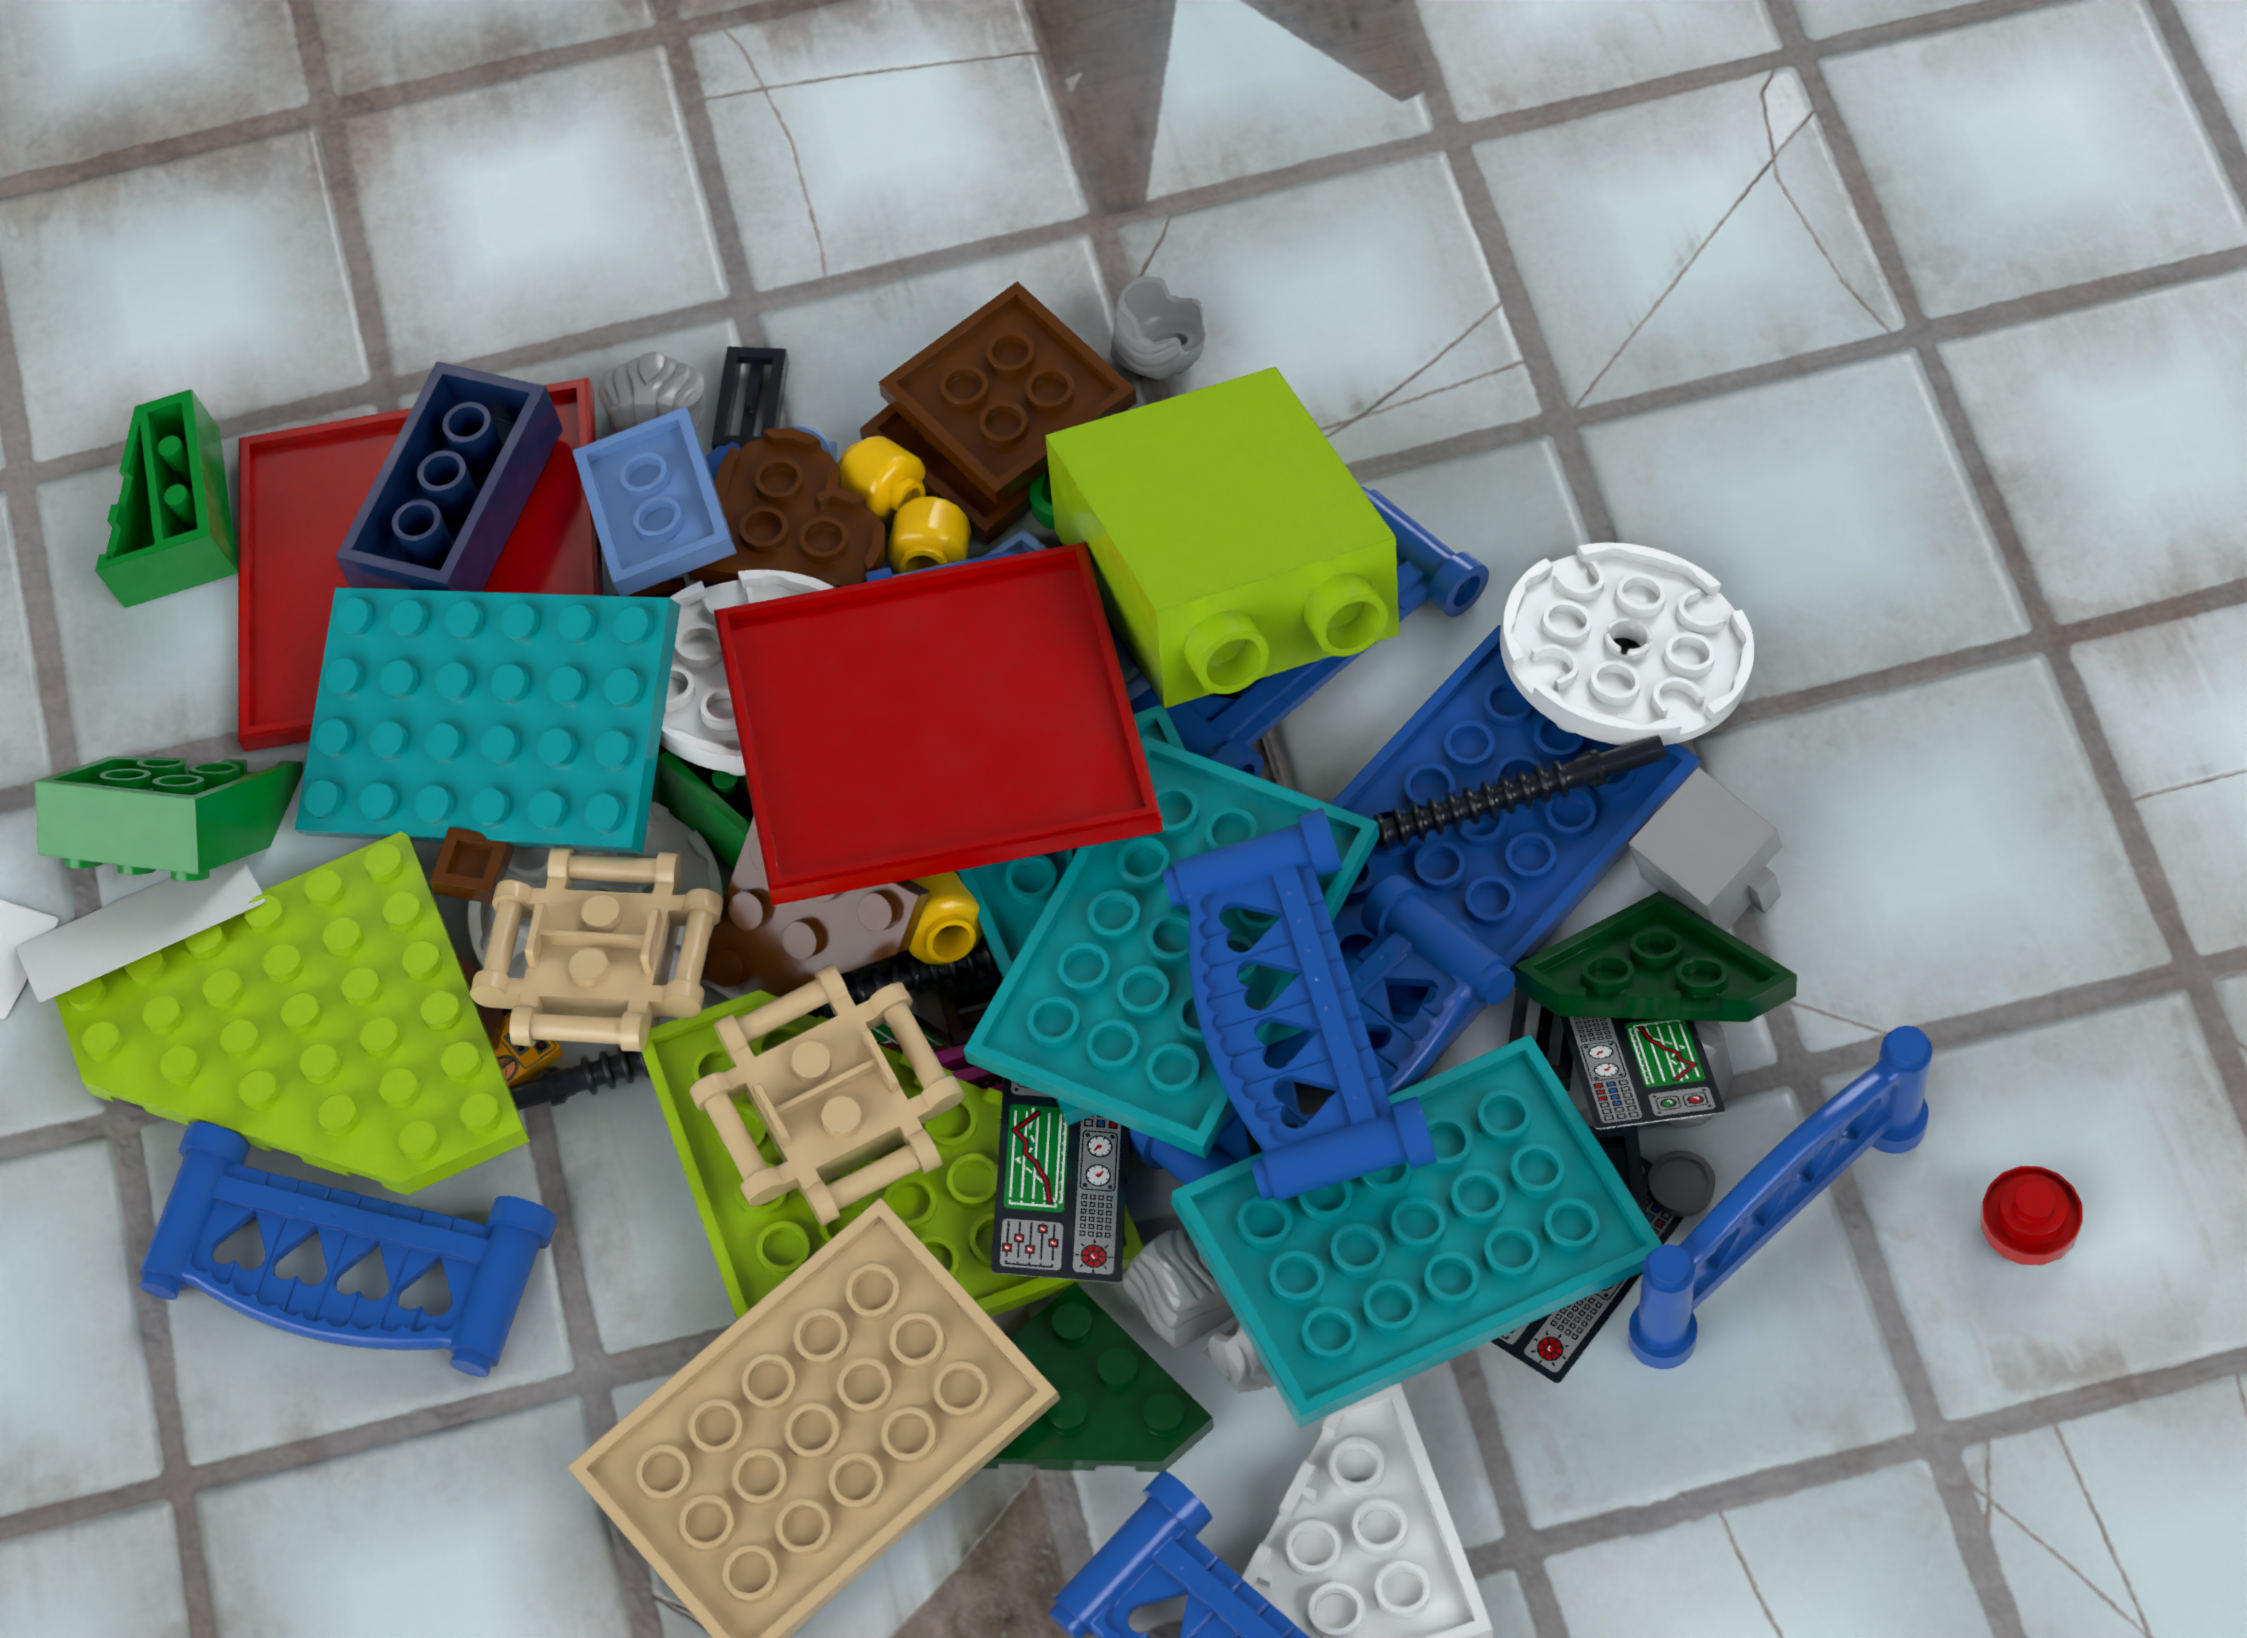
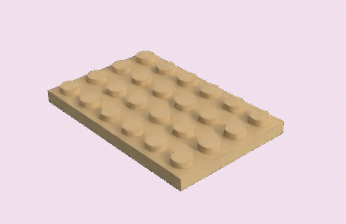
[567,1197,1060,1638]

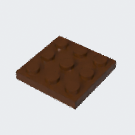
[879,281,1137,506]

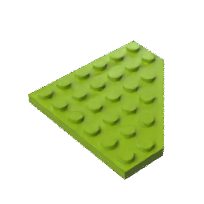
[55,831,530,1195]
[641,990,1143,1320]

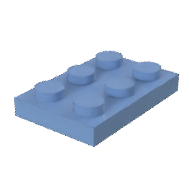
[572,406,737,596]

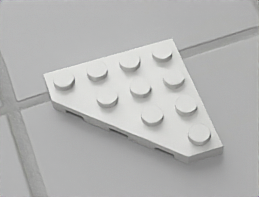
[1242,1383,1493,1638]

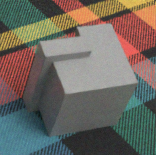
[1628,767,1782,931]

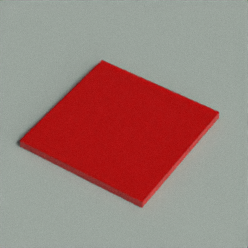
[238,377,603,752]
[713,542,1163,906]

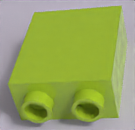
[1045,366,1400,709]

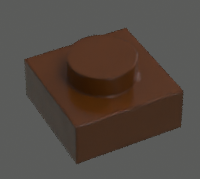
[430,827,514,904]

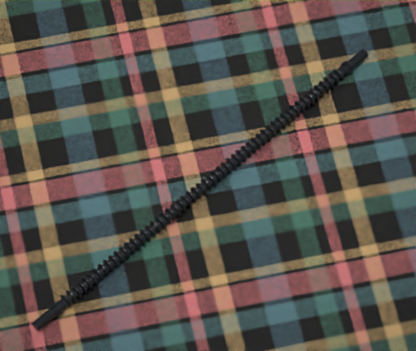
[509,735,1666,1111]

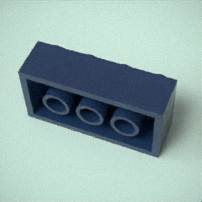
[335,361,563,592]

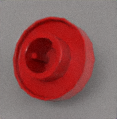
[1980,1166,2083,1265]

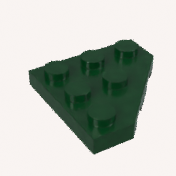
[1514,891,1797,1022]
[981,1282,1214,1472]

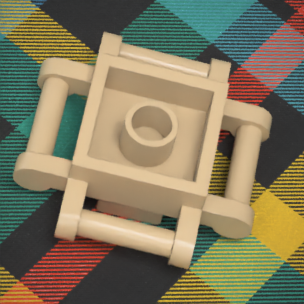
[470,847,724,1052]
[689,964,965,1226]

